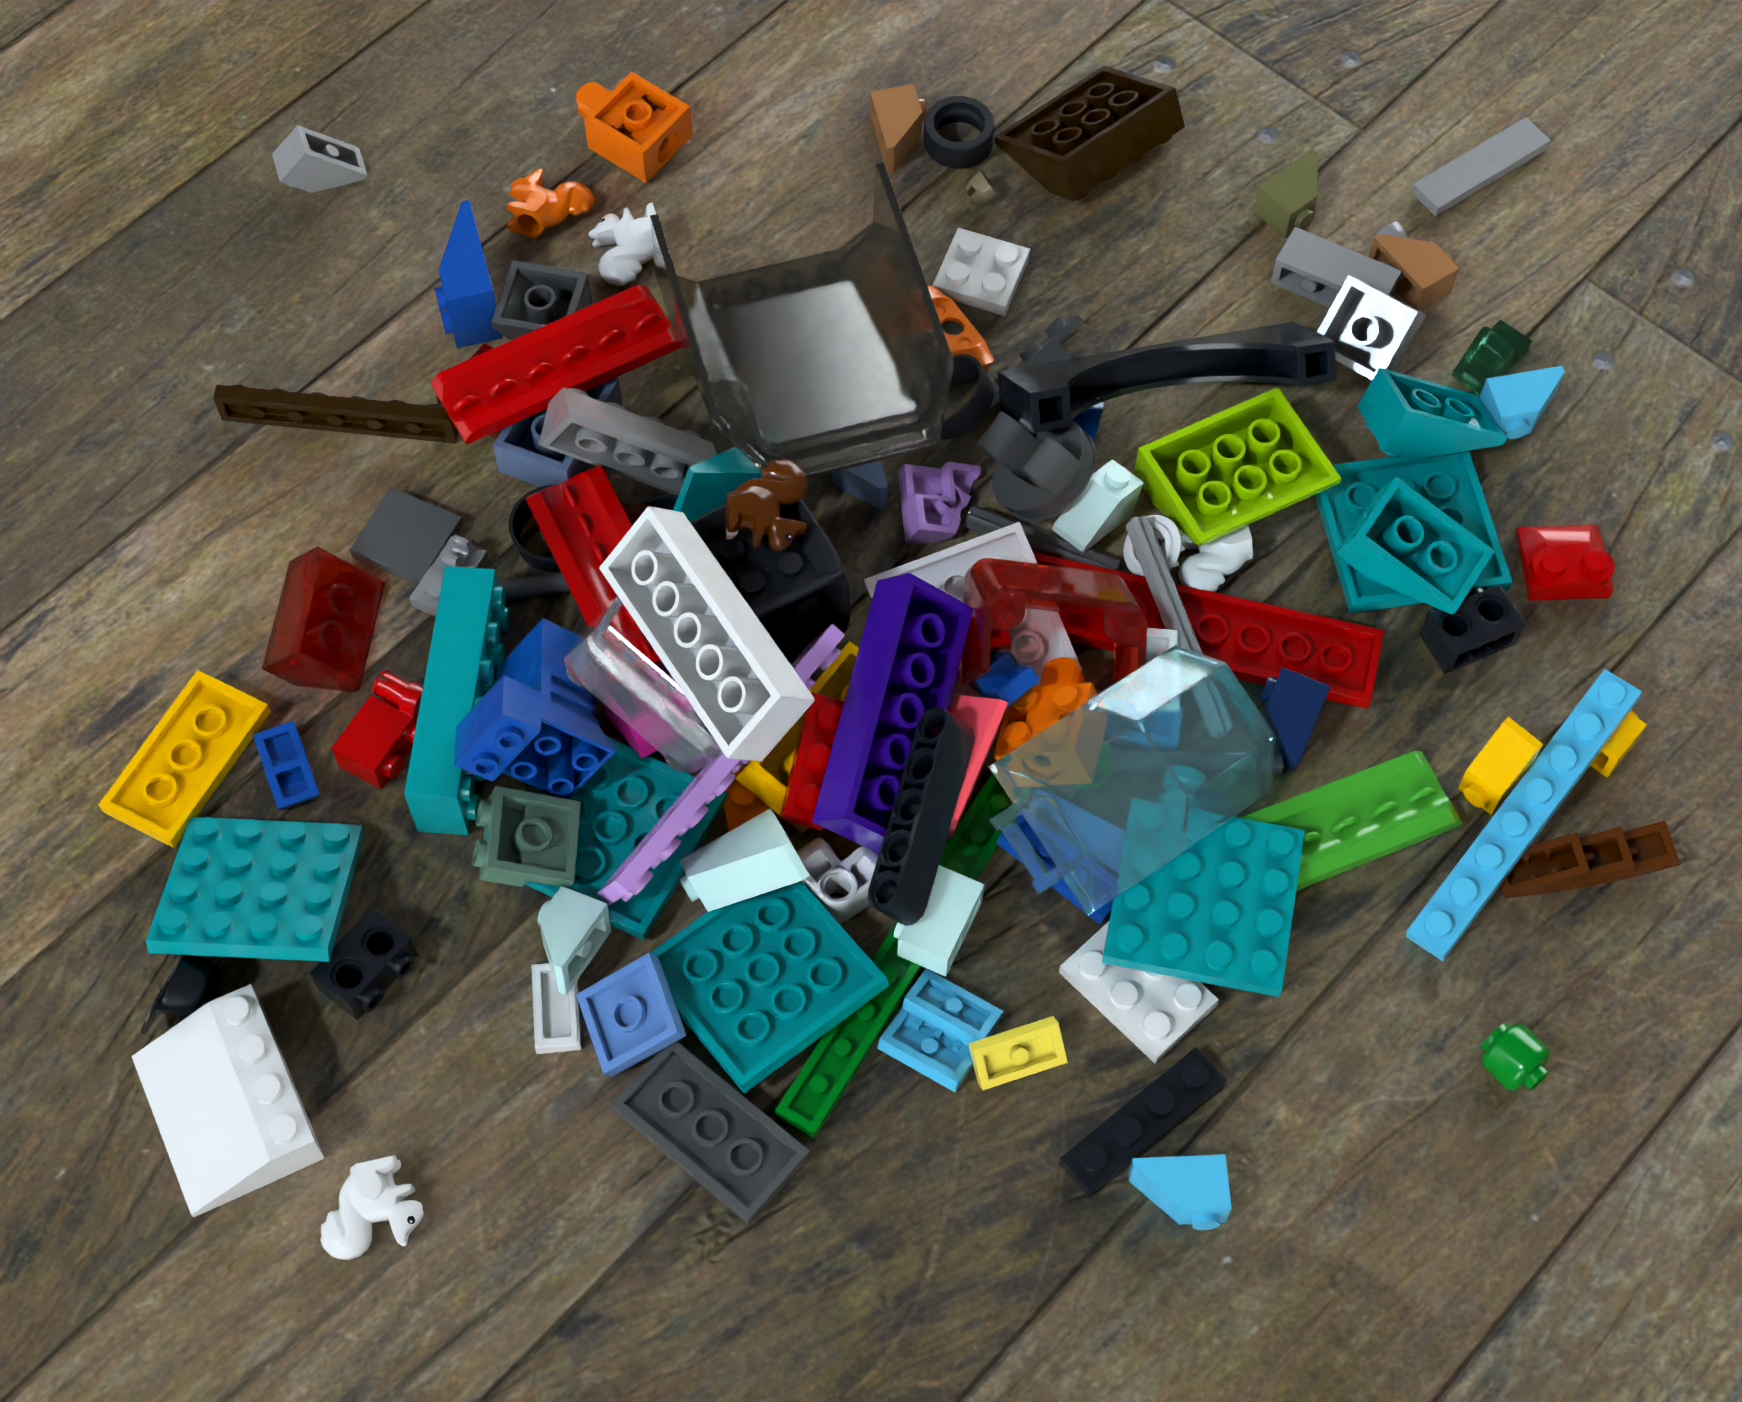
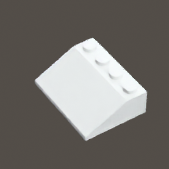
[132,984,325,1218]

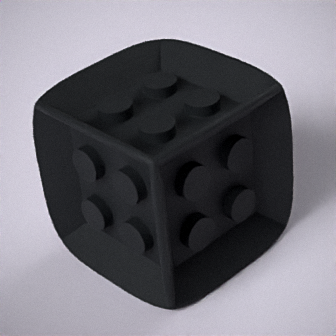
[691,499,850,665]

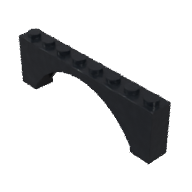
[997,322,1336,433]

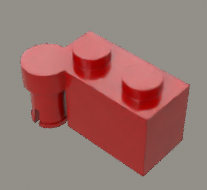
[331,670,423,789]

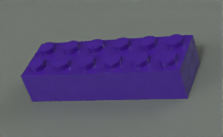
[812,573,974,853]

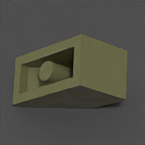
[1253,149,1318,239]

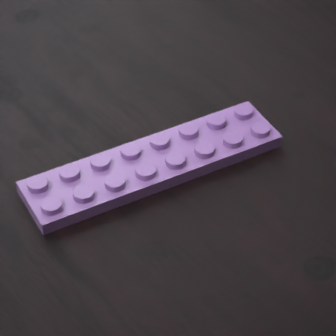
[596,624,845,906]

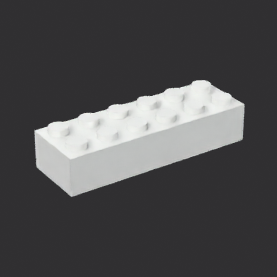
[599,506,815,761]

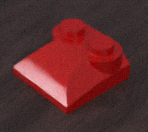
[1515,524,1615,601]

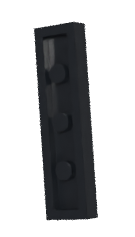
[1059,1047,1227,1198]

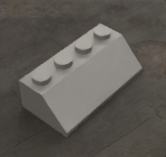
[539,387,717,495]

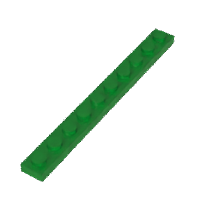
[775,764,1037,1139]

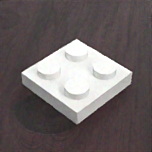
[933,228,1030,316]

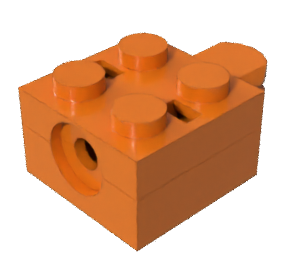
[576,71,693,183]
[994,657,1108,787]

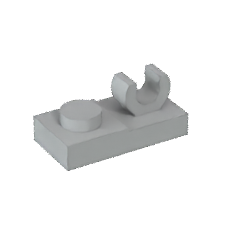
[409,534,489,617]

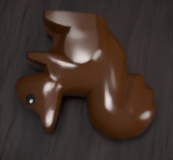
[725,459,807,552]

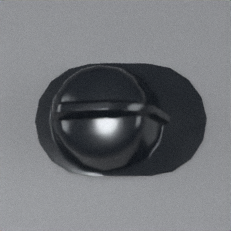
[141,955,222,1034]

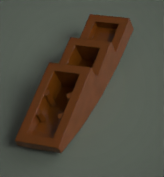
[1500,820,1679,899]

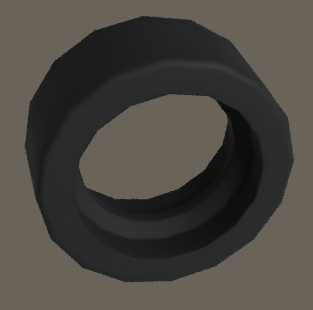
[923,96,995,169]

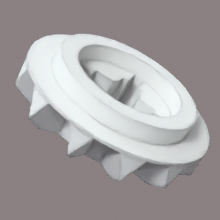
[1123,515,1186,577]

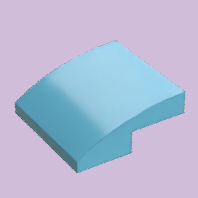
[877,968,1003,1092]

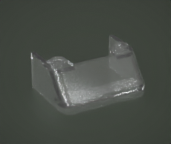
[564,595,723,773]

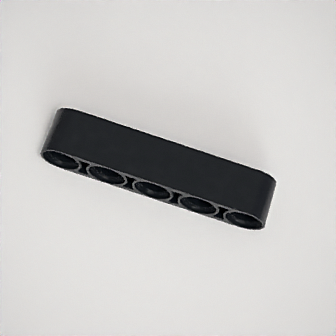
[867,707,975,926]

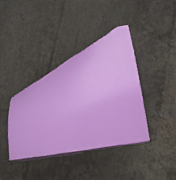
[898,461,981,544]

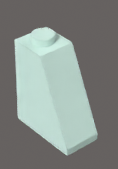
[679,808,810,912]

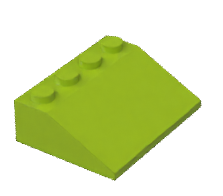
[1133,387,1342,547]

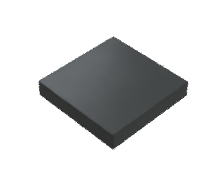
[350,488,463,585]

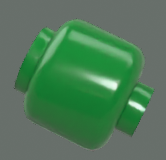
[1480,1023,1550,1091]

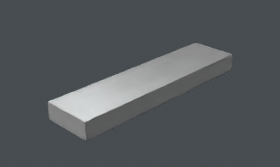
[1411,117,1551,217]

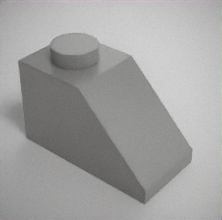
[272,125,368,193]

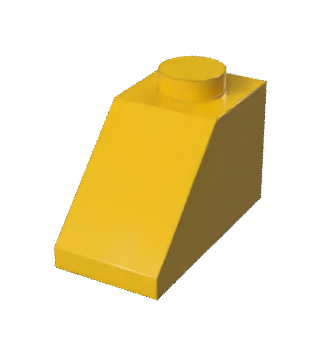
[1458,717,1543,815]

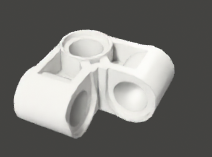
[796,837,879,924]

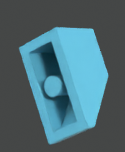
[1480,366,1565,439]
[1128,1154,1232,1230]

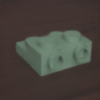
[472,786,581,888]

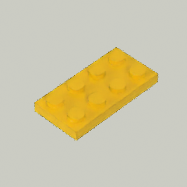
[98,670,271,848]

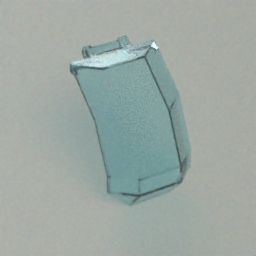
[989,645,1275,915]

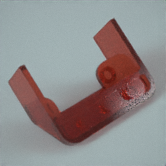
[960,558,1147,699]

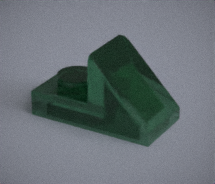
[1451,320,1532,395]

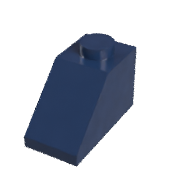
[1260,667,1330,772]

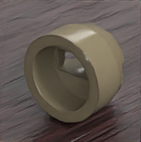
[966,170,999,204]

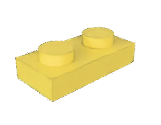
[968,1016,1068,1090]

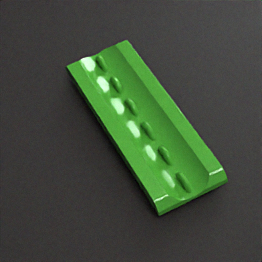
[1241,751,1463,891]

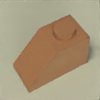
[870,84,927,173]
[1369,234,1459,311]

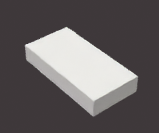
[531,963,582,1054]

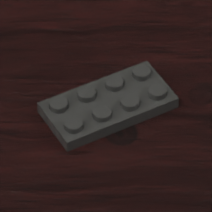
[611,1041,810,1225]

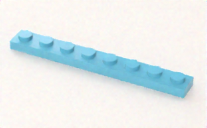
[1406,669,1642,961]

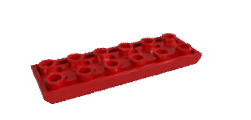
[430,285,684,445]
[525,465,661,682]

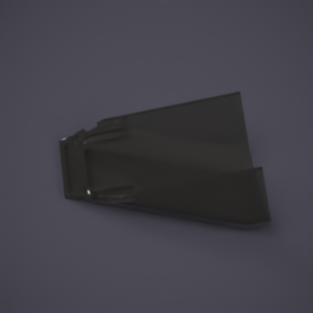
[650,162,954,478]

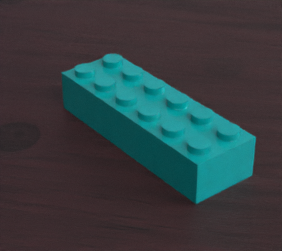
[404,566,511,835]

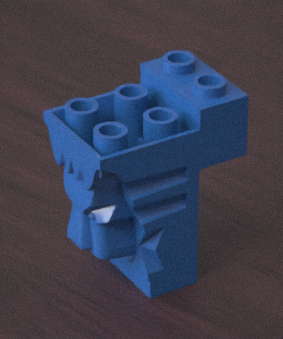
[454,618,616,799]

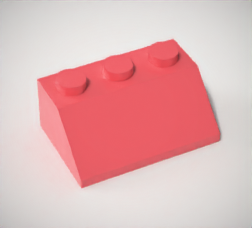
[947,695,1008,840]

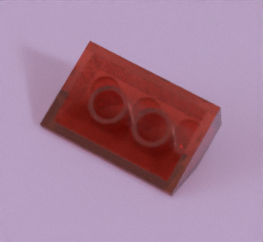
[262,546,385,692]

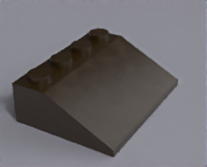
[994,66,1185,201]

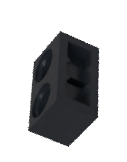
[1419,584,1525,674]
[310,908,418,1020]

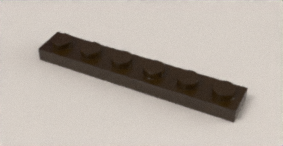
[213,385,458,444]

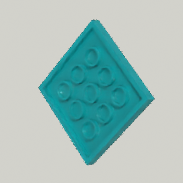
[1315,451,1513,614]
[525,736,728,942]
[1102,798,1305,997]
[146,817,364,962]
[650,881,889,1093]

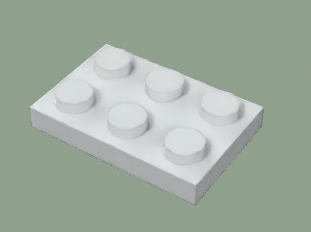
[1059,922,1219,1064]

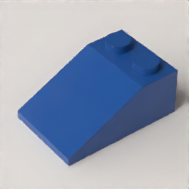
[435,200,503,348]

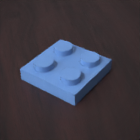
[576,953,687,1077]

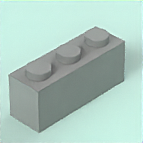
[1271,227,1402,308]

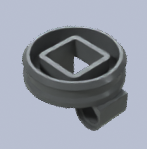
[976,412,1095,521]

